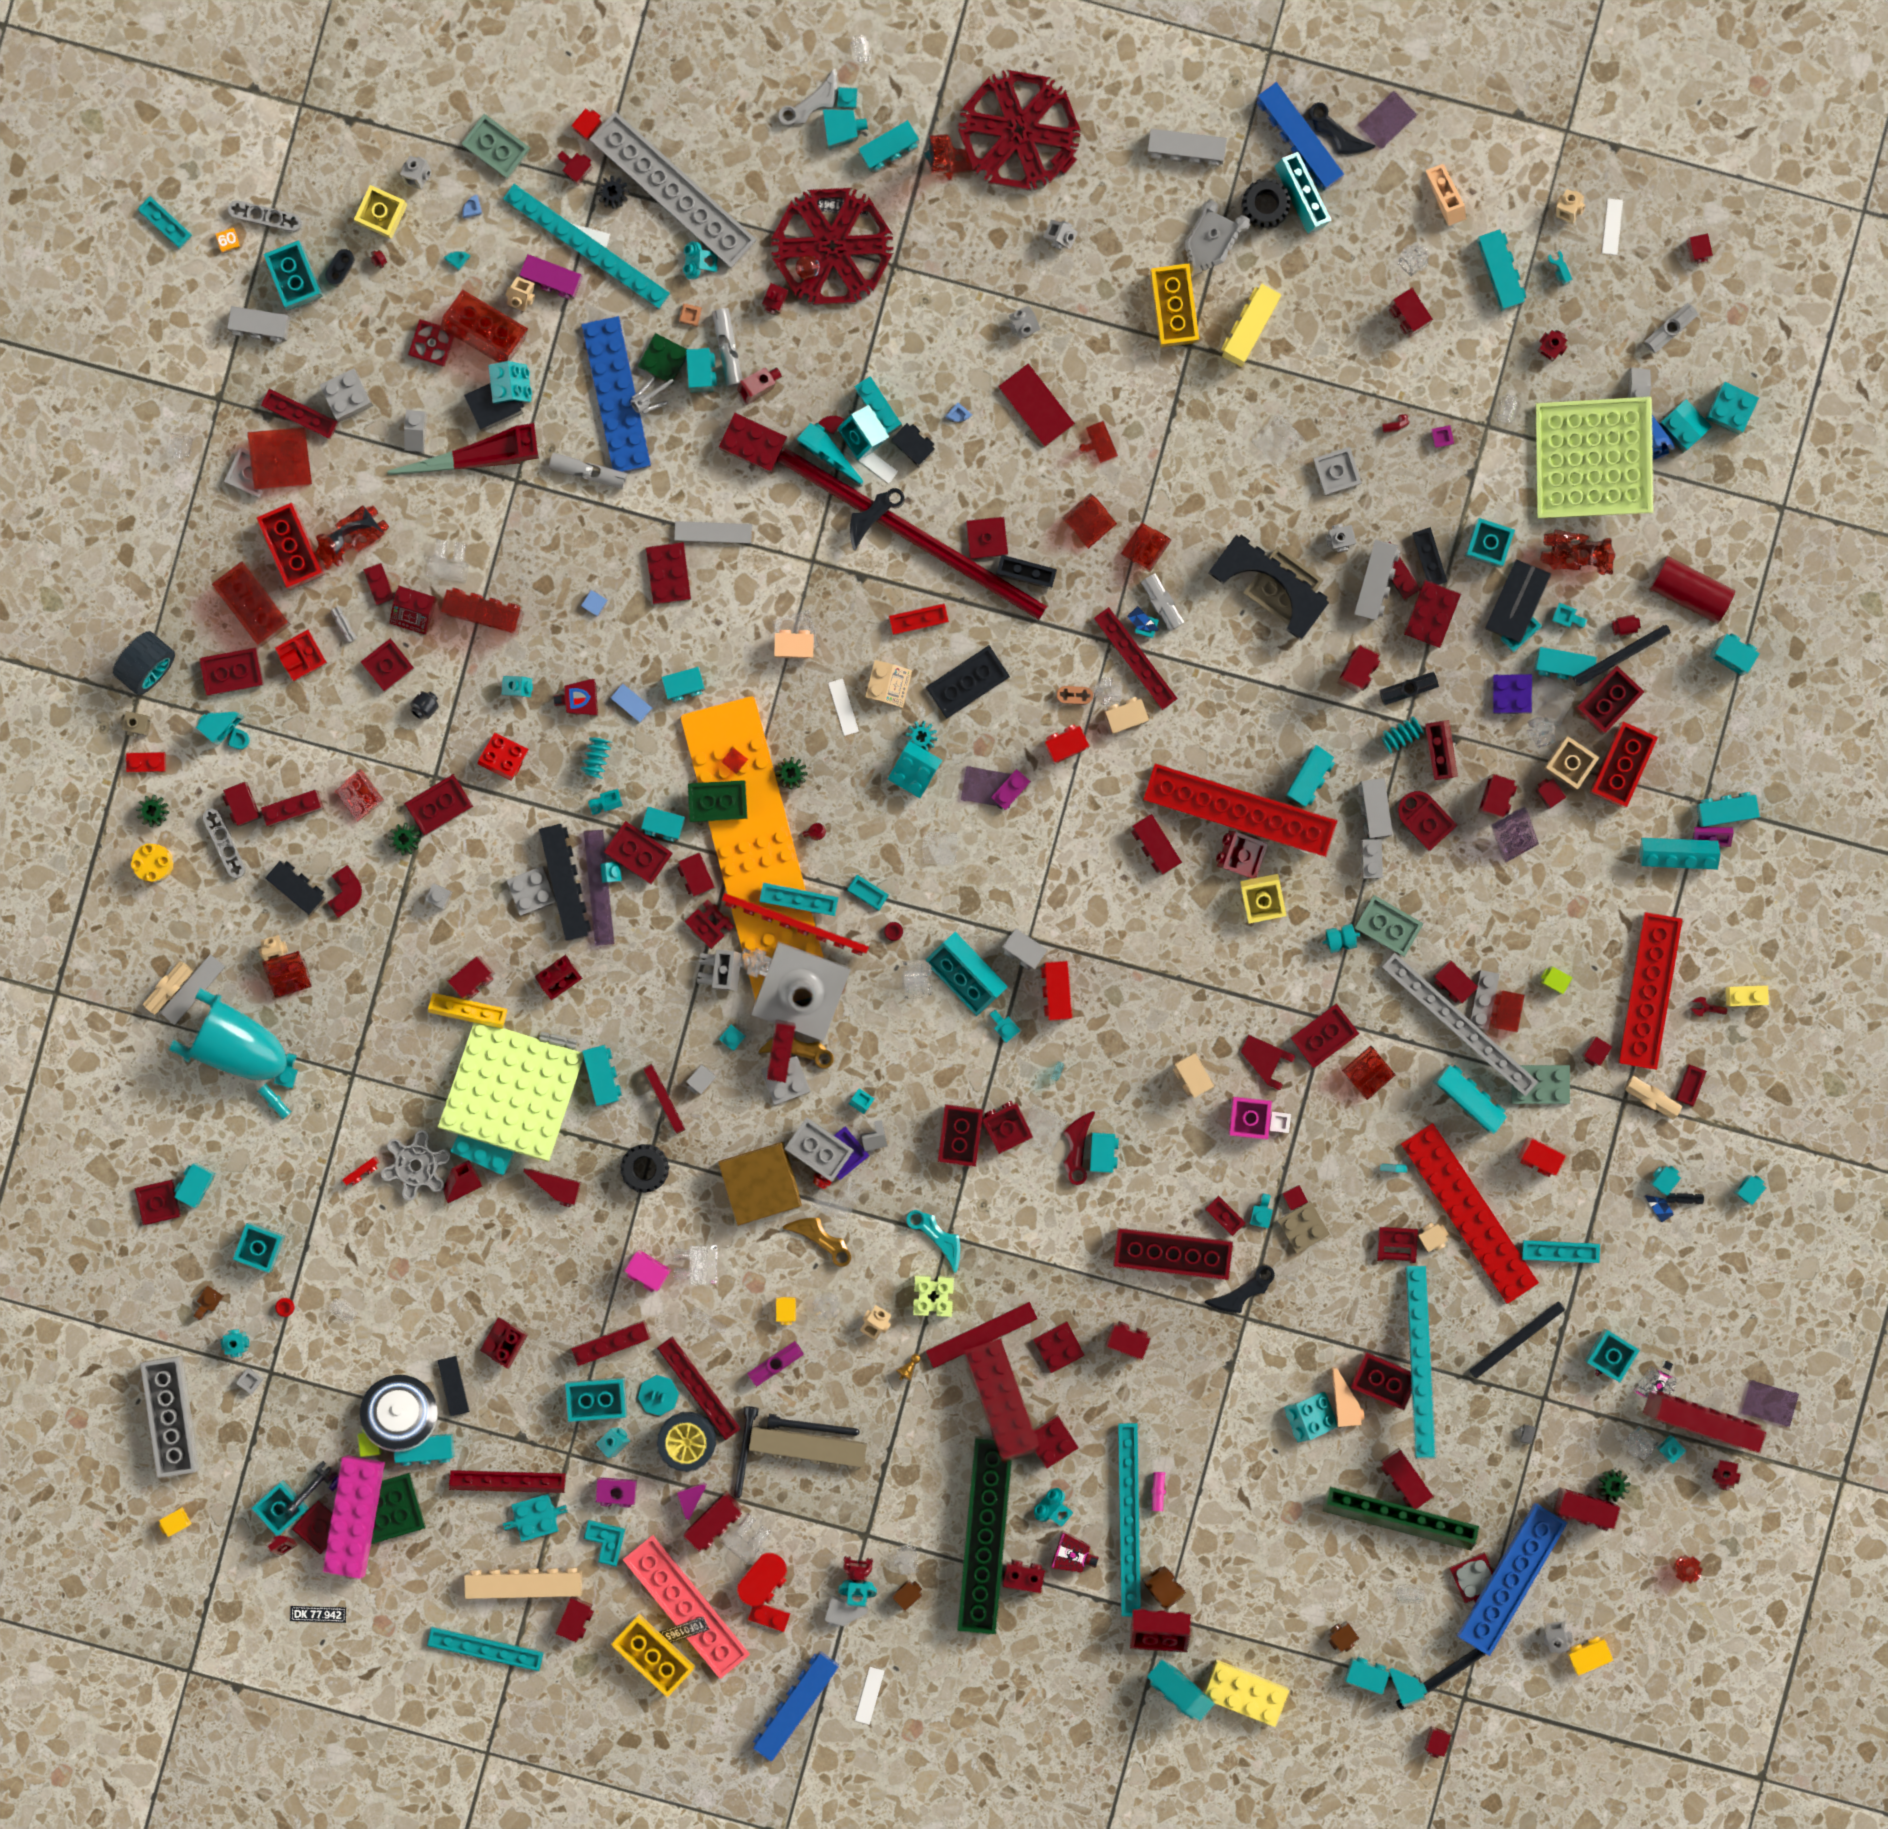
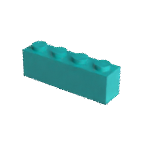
[1274,152,1331,234]
[1476,229,1527,312]
[1639,837,1721,870]

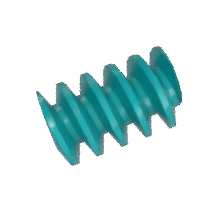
[1381,716,1424,754]
[581,737,613,779]

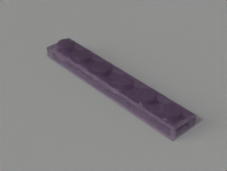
[584,829,615,946]

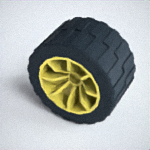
[657,1411,716,1472]

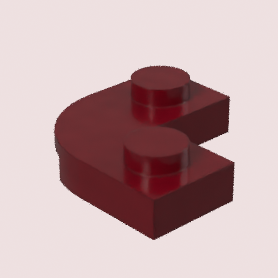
[327,865,362,918]

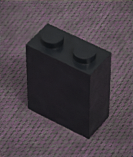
[464,383,525,432]

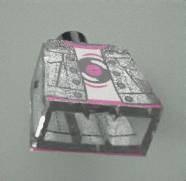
[1633,1360,1677,1398]

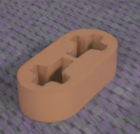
[1057,686,1093,705]

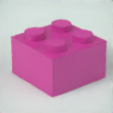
[1228,1097,1272,1139]
[625,1249,671,1292]

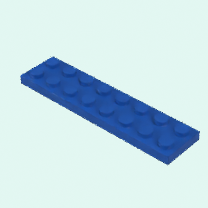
[582,316,651,472]
[1457,1503,1568,1656]

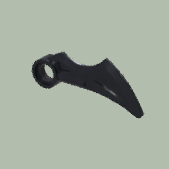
[1309,102,1376,154]
[850,488,905,551]
[1205,1264,1275,1313]

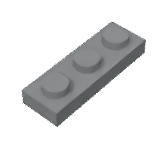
[1470,970,1500,1030]

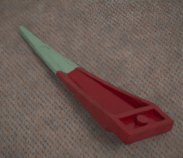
[388,423,539,475]

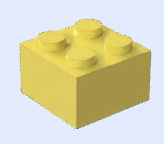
[354,185,407,239]
[1240,874,1286,923]

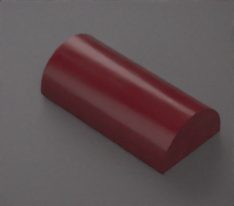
[1649,555,1736,624]

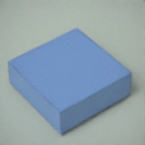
[581,590,608,616]

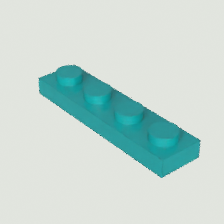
[759,883,839,916]
[1522,1240,1600,1263]

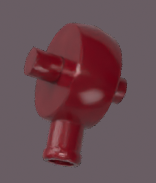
[802,823,826,841]

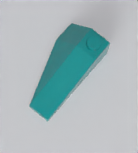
[797,423,864,486]

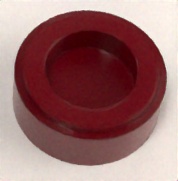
[884,922,903,941]

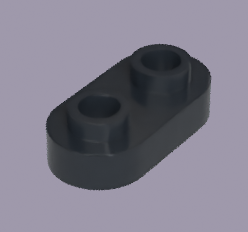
[325,249,355,286]

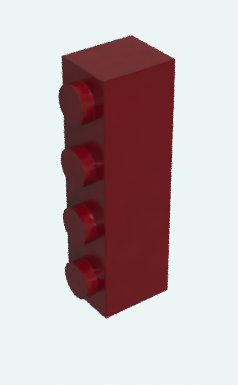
[571,1320,651,1366]

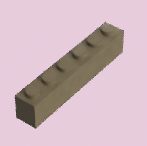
[749,1426,867,1470]

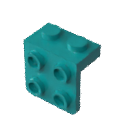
[488,361,532,404]
[1284,1392,1338,1443]

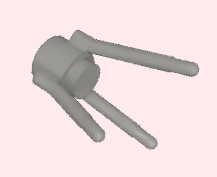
[630,376,674,414]

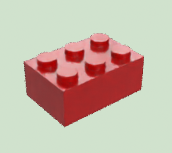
[1041,961,1072,1020]

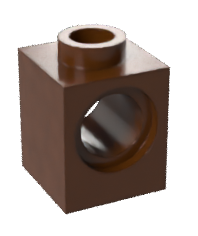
[892,1579,922,1611]

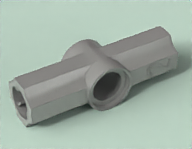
[1644,303,1698,353]
[1141,573,1184,631]

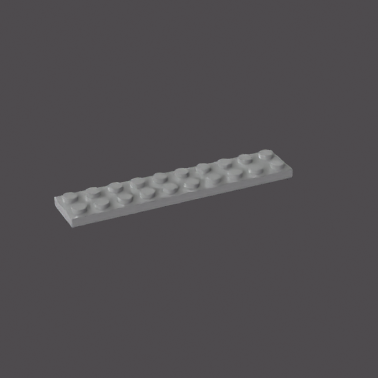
[590,111,757,268]

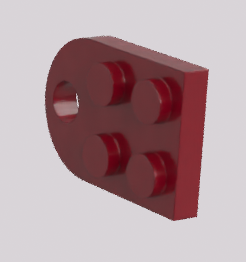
[1398,791,1458,851]

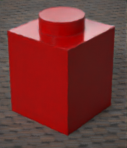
[571,108,602,141]

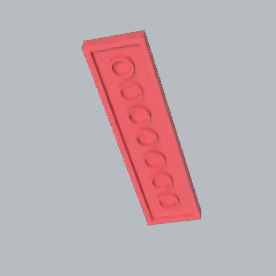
[623,1535,750,1679]

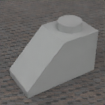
[1627,367,1651,398]
[404,410,428,452]
[825,1596,869,1628]

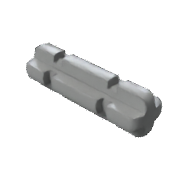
[331,607,356,643]
[539,1032,577,1049]

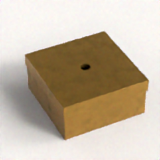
[718,1142,802,1226]

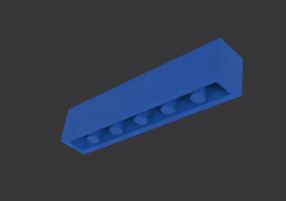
[1256,82,1344,191]
[753,1651,839,1762]

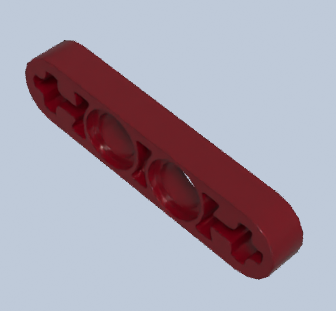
[643,1063,686,1134]

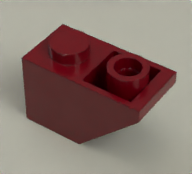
[443,1160,483,1203]

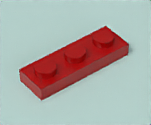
[889,603,949,635]

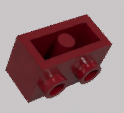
[534,954,583,1001]
[1003,1559,1045,1594]

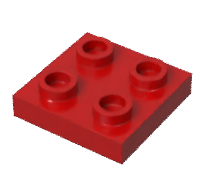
[275,629,327,682]
[477,732,529,781]

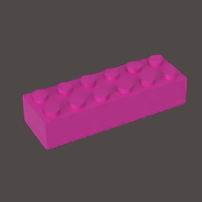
[323,1455,385,1579]

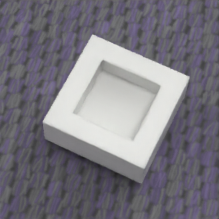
[1269,1112,1291,1133]

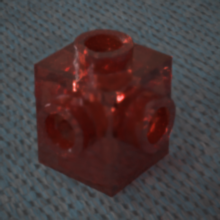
[1672,1554,1703,1584]

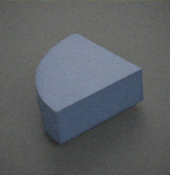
[463,195,482,218]
[945,402,972,422]

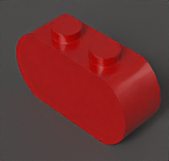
[737,1553,788,1607]

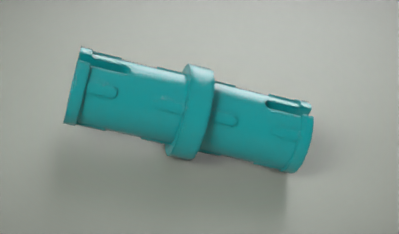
[257,1083,292,1120]

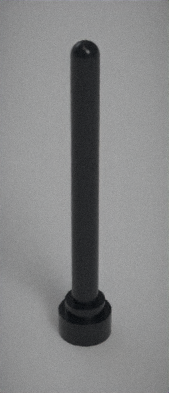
[734,1406,759,1498]
[767,1413,860,1436]

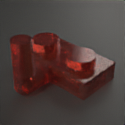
[1079,420,1118,464]

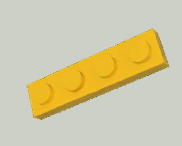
[428,993,508,1029]

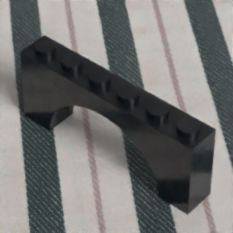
[1208,535,1329,641]

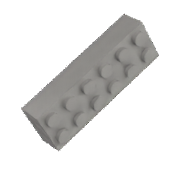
[140,1356,199,1478]

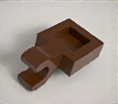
[194,1285,224,1320]

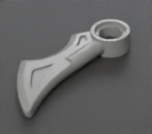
[779,69,837,126]

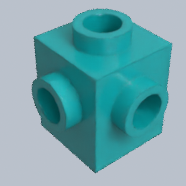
[220,1329,250,1357]

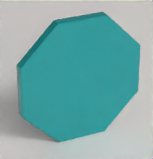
[638,1375,679,1416]

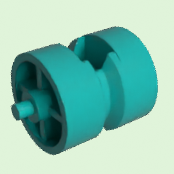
[1322,924,1360,954]

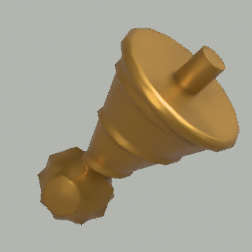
[896,1353,921,1381]

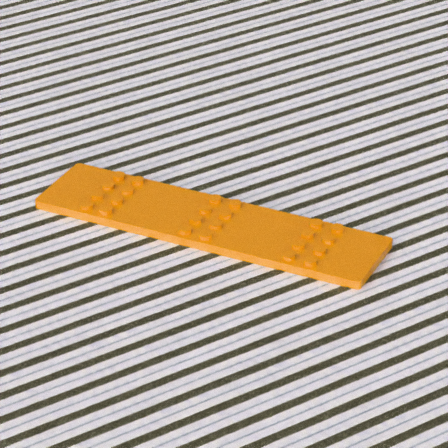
[681,696,824,1002]

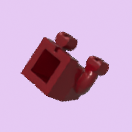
[843,1556,873,1582]

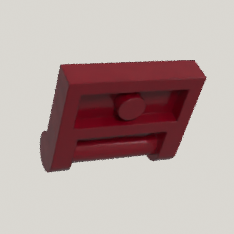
[1377,1227,1418,1263]

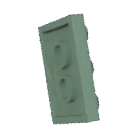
[462,114,531,179]
[1354,895,1424,957]
[1511,1065,1570,1104]

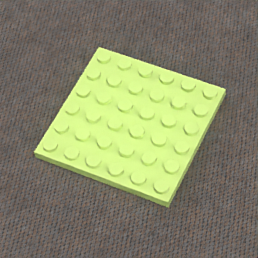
[1536,397,1653,519]
[438,1023,584,1162]

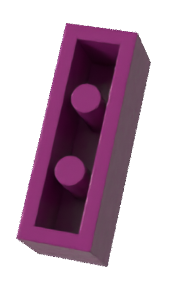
[519,254,583,300]

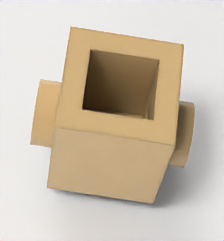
[1418,1222,1449,1252]

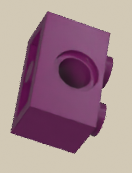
[596,1477,637,1508]

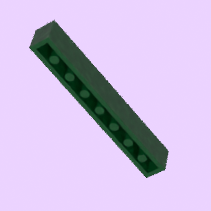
[1322,1487,1479,1551]

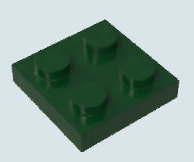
[638,333,687,385]

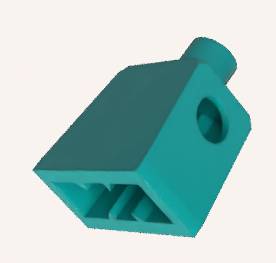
[823,109,868,149]

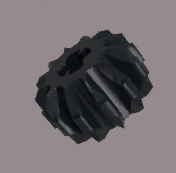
[596,176,629,209]

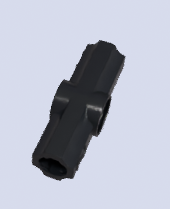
[1379,671,1439,706]

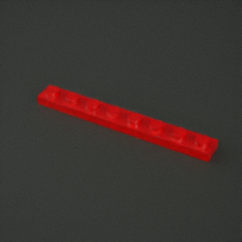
[722,893,869,956]

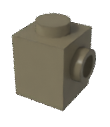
[120,711,152,737]

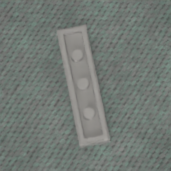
[675,521,752,544]
[160,954,225,1025]

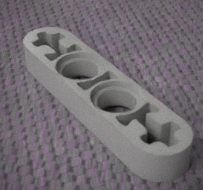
[228,200,302,232]
[203,809,246,878]

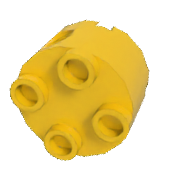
[131,843,174,882]

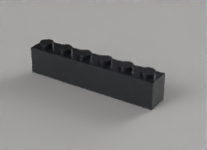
[539,824,592,941]

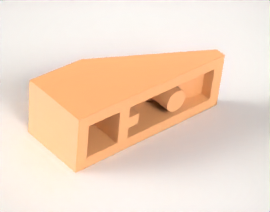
[1426,164,1466,226]
[1332,1367,1364,1427]

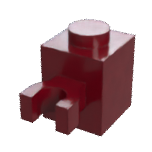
[557,151,593,186]
[762,283,789,315]

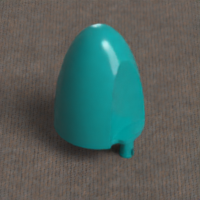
[169,988,287,1081]

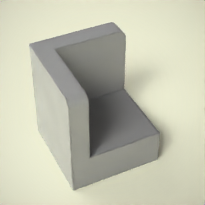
[862,1120,887,1151]

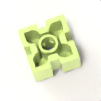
[913,1275,954,1317]

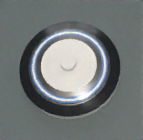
[360,1375,438,1452]

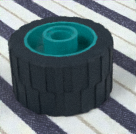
[113,631,175,695]

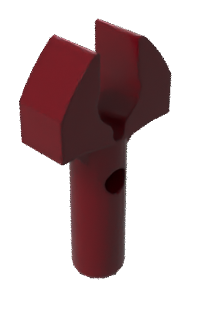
[1690,997,1728,1017]

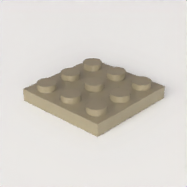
[1243,546,1324,626]

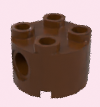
[1142,1565,1186,1611]

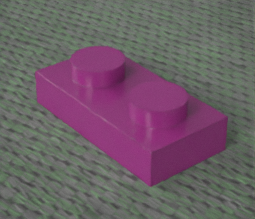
[991,769,1031,810]
[1692,827,1734,847]

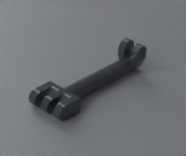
[282,1461,337,1518]

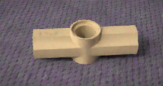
[143,961,194,1015]
[1624,1076,1682,1120]

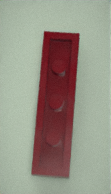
[261,389,339,440]

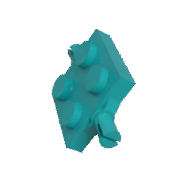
[503,1494,568,1542]

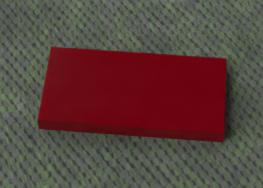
[998,363,1075,447]

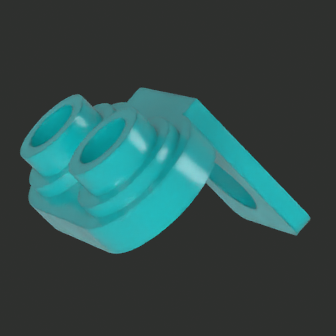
[683,241,718,280]
[1034,1488,1073,1527]
[838,1580,877,1607]

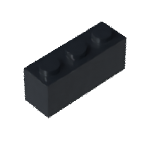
[996,554,1057,590]
[265,860,326,916]

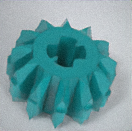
[905,721,938,751]

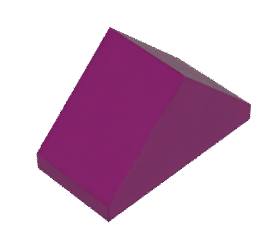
[677,1482,707,1520]

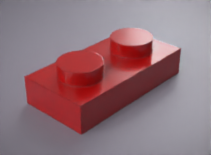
[126,752,166,772]
[342,1156,380,1186]
[748,1604,791,1632]

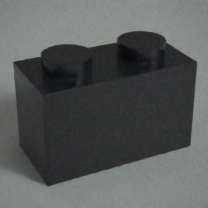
[891,423,935,468]

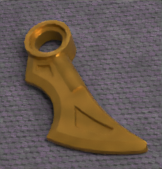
[759,1037,834,1069]
[783,1218,852,1267]

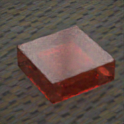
[722,747,748,774]

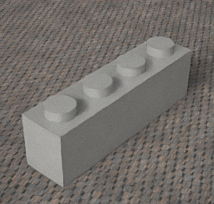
[1147,129,1227,166]
[1355,540,1401,620]

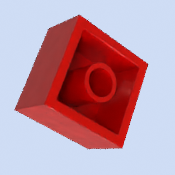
[1044,724,1090,764]
[1517,1137,1567,1178]

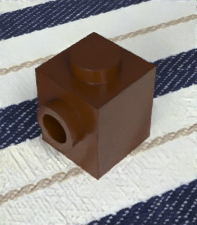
[1328,1621,1360,1652]

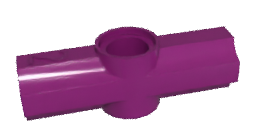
[747,1341,804,1387]

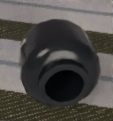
[410,691,439,720]

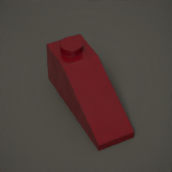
[523,1168,582,1207]

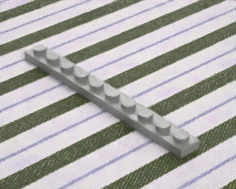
[1382,953,1538,1096]

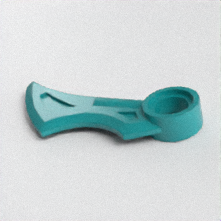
[906,1210,960,1273]

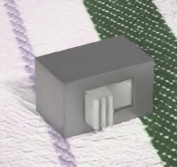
[1520,1424,1536,1444]

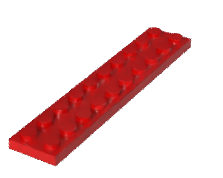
[1143,763,1338,857]
[1401,1123,1539,1304]

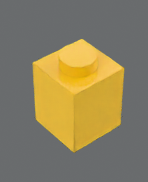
[776,1297,796,1325]
[159,1507,192,1537]

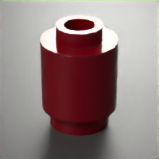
[1611,614,1641,637]

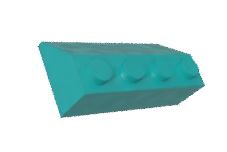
[924,931,1008,1016]
[1433,1065,1507,1134]

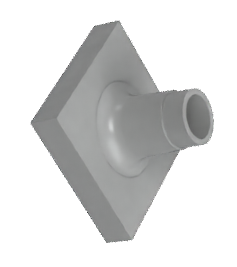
[751,941,851,1041]

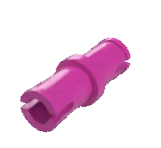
[1151,1472,1166,1511]

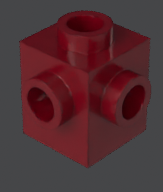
[1537,330,1568,362]
[1712,1460,1741,1491]

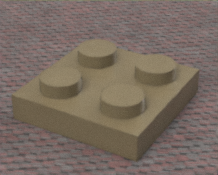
[1277,1201,1330,1254]

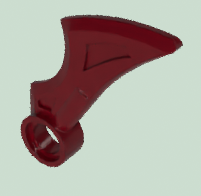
[1063,1111,1095,1185]

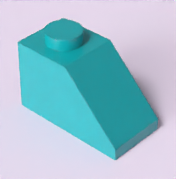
[1389,1668,1427,1708]

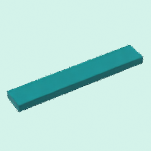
[427,1626,544,1672]

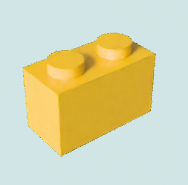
[1567,1636,1614,1676]

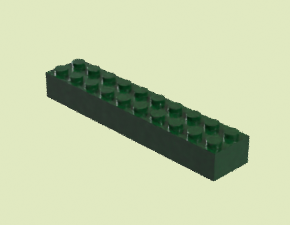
[957,1436,1012,1635]

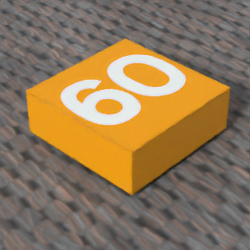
[216,228,240,253]

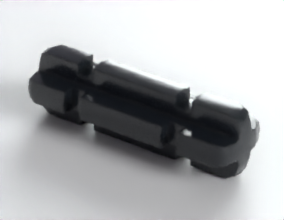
[1666,1193,1704,1204]

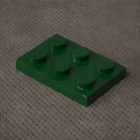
[688,780,748,822]

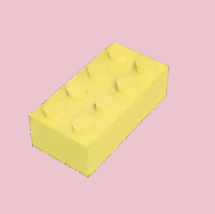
[1221,284,1282,367]
[1203,1659,1289,1727]

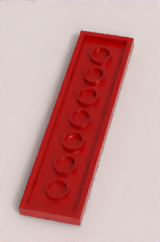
[1618,912,1683,1070]

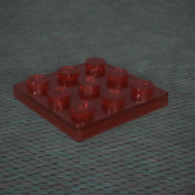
[247,427,312,490]

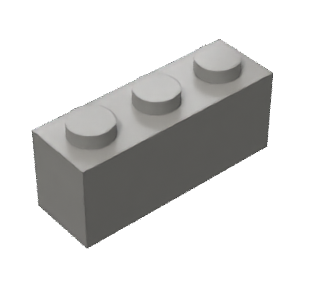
[227,306,290,343]
[1357,778,1393,839]

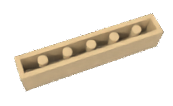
[465,1567,582,1599]

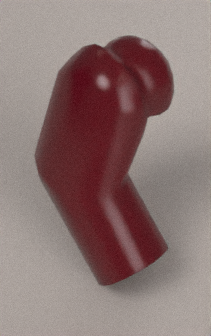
[1382,414,1409,433]

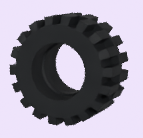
[1241,178,1291,230]
[620,1144,670,1193]

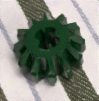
[775,757,808,790]
[136,795,170,827]
[388,823,421,856]
[1597,1469,1631,1502]

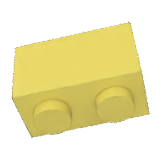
[1726,986,1769,1006]

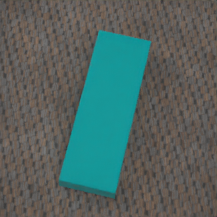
[137,196,193,249]

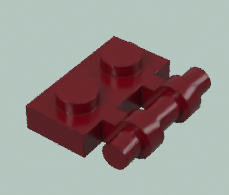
[684,899,735,949]

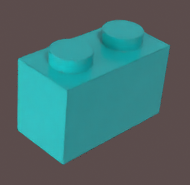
[662,667,706,702]
[641,807,685,842]
[1090,1132,1119,1173]
[174,1163,216,1208]
[1344,1656,1390,1694]

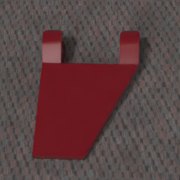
[1241,1035,1295,1090]

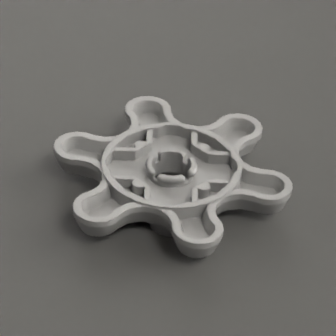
[381,1130,450,1201]

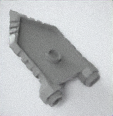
[1185,199,1251,277]

